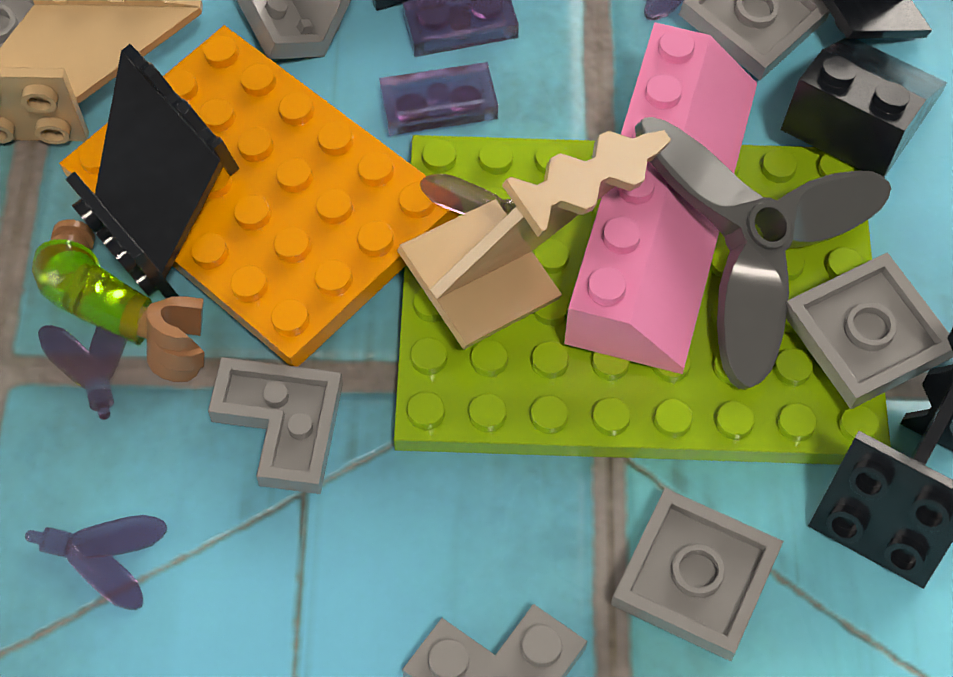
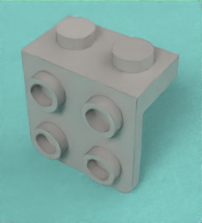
[237,0,351,59]

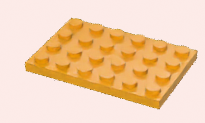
[59,25,462,367]

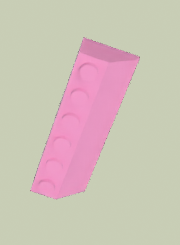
[564,22,757,374]

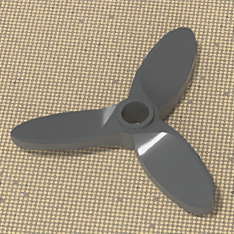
[635,117,891,390]

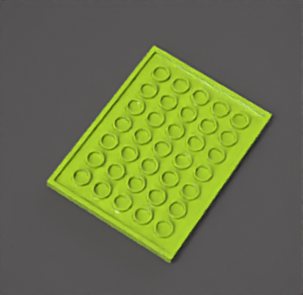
[394,135,891,465]

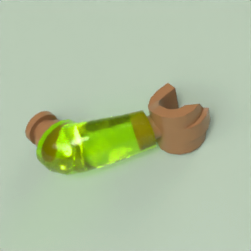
[32,219,204,382]

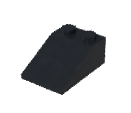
[780,38,947,177]

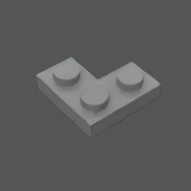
[208,357,343,494]
[402,604,587,677]

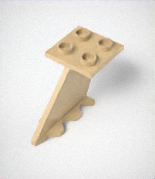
[0,0,203,145]
[397,130,671,350]

